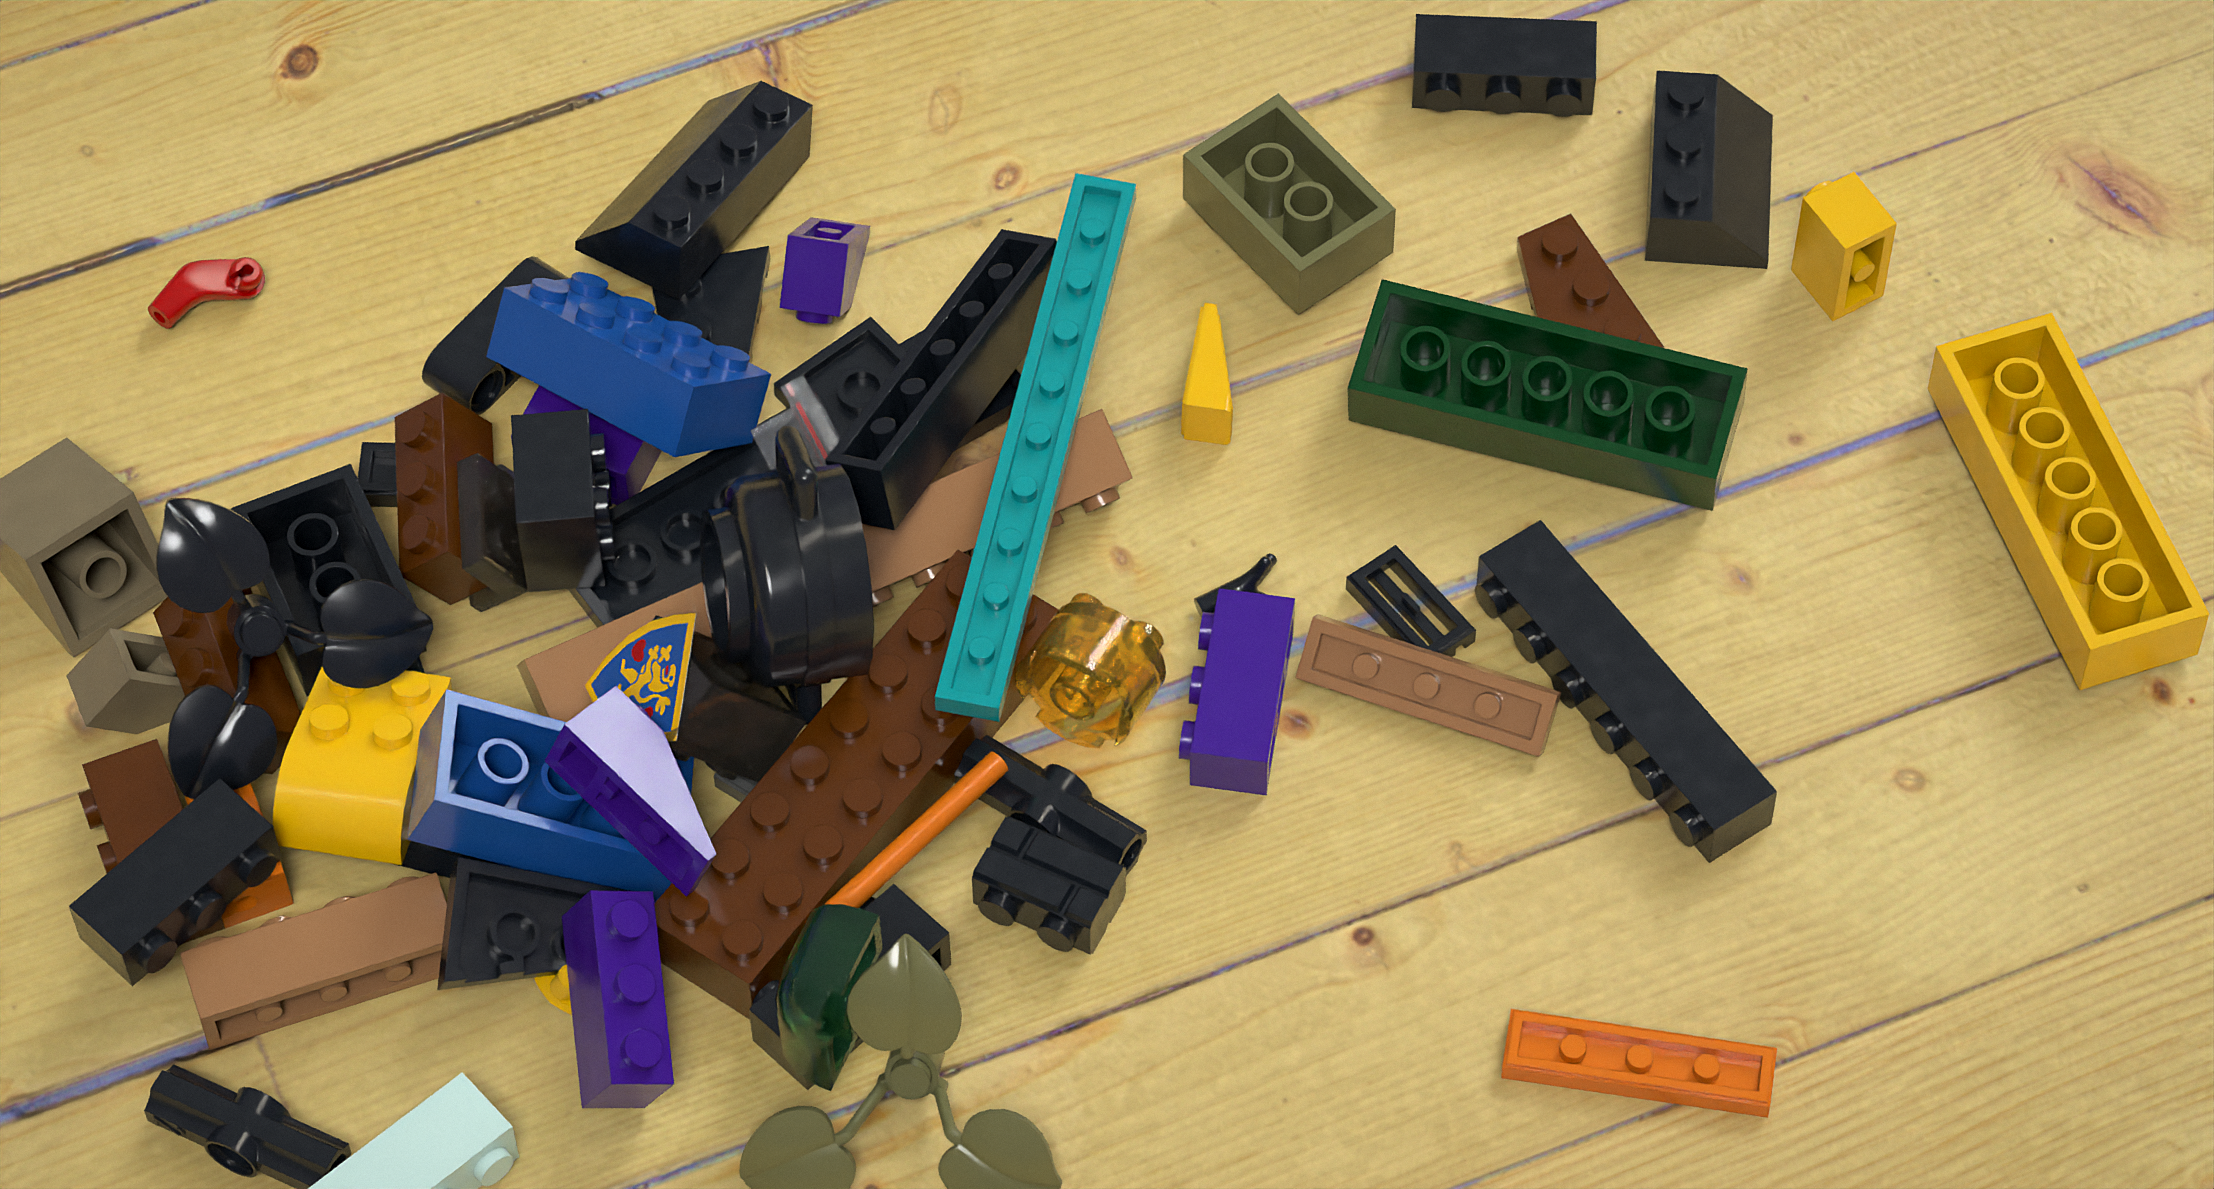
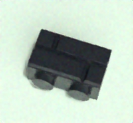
[972,816,1126,955]

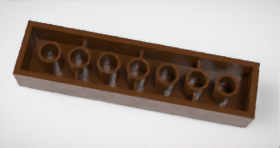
[654,550,1064,1020]

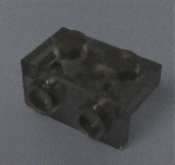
[457,453,528,612]

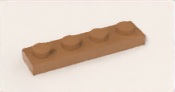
[1295,614,1562,757]

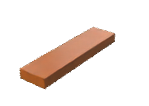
[1501,1009,1777,1118]

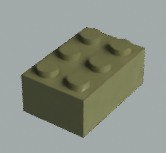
[1183,93,1396,315]

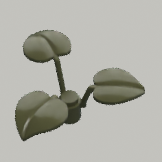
[739,934,1062,1189]

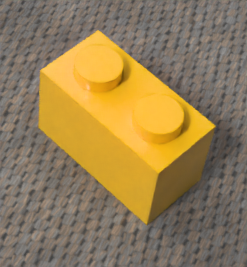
[1791,172,1897,321]

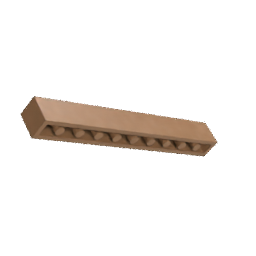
[516,409,1133,722]

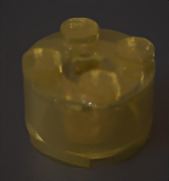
[1015,593,1166,748]

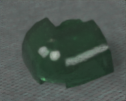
[775,904,883,1091]

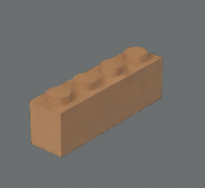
[179,873,447,1050]

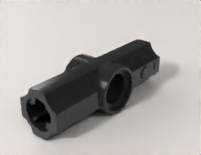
[954,735,1147,876]
[144,1064,351,1189]

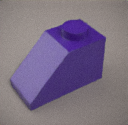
[779,217,870,324]

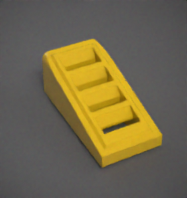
[1181,303,1233,445]

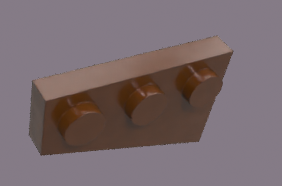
[1517,213,1664,348]

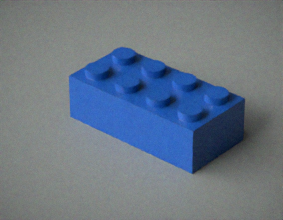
[486,272,771,457]
[407,689,694,904]

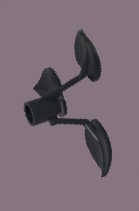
[156,498,433,799]

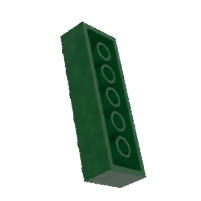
[1347,279,1748,511]

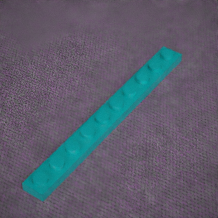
[935,173,1136,722]

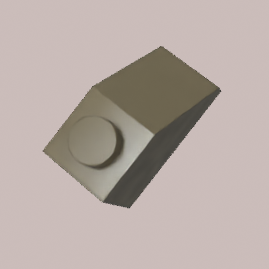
[66,628,185,734]

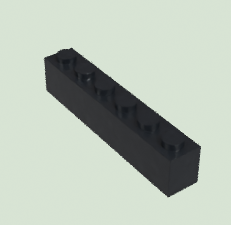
[825,229,1057,530]
[1475,520,1777,863]

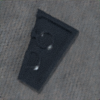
[651,246,770,363]
[437,857,630,990]

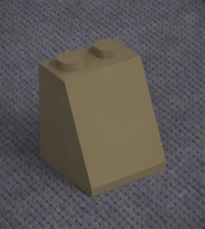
[0,437,168,658]

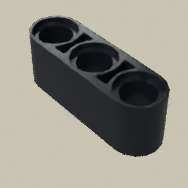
[422,256,568,415]

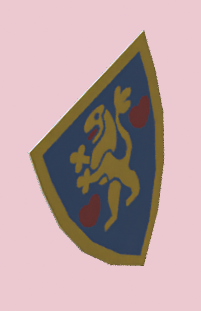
[585,613,696,742]

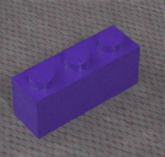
[1179,588,1295,796]
[562,890,674,1108]

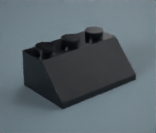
[1645,70,1773,269]

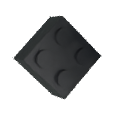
[511,409,615,592]

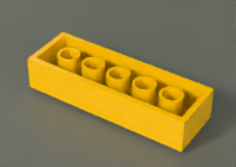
[1928,313,2209,690]

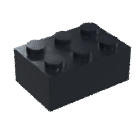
[231,464,427,697]

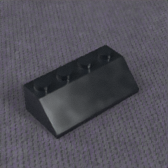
[575,81,813,300]

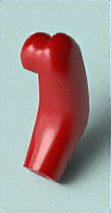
[148,257,265,329]

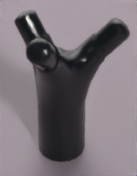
[1194,553,1277,618]

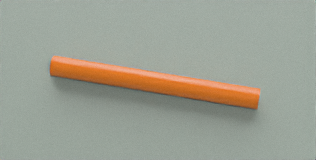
[805,751,1008,941]

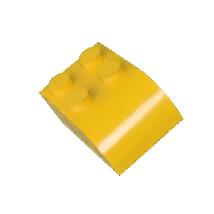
[273,667,452,865]

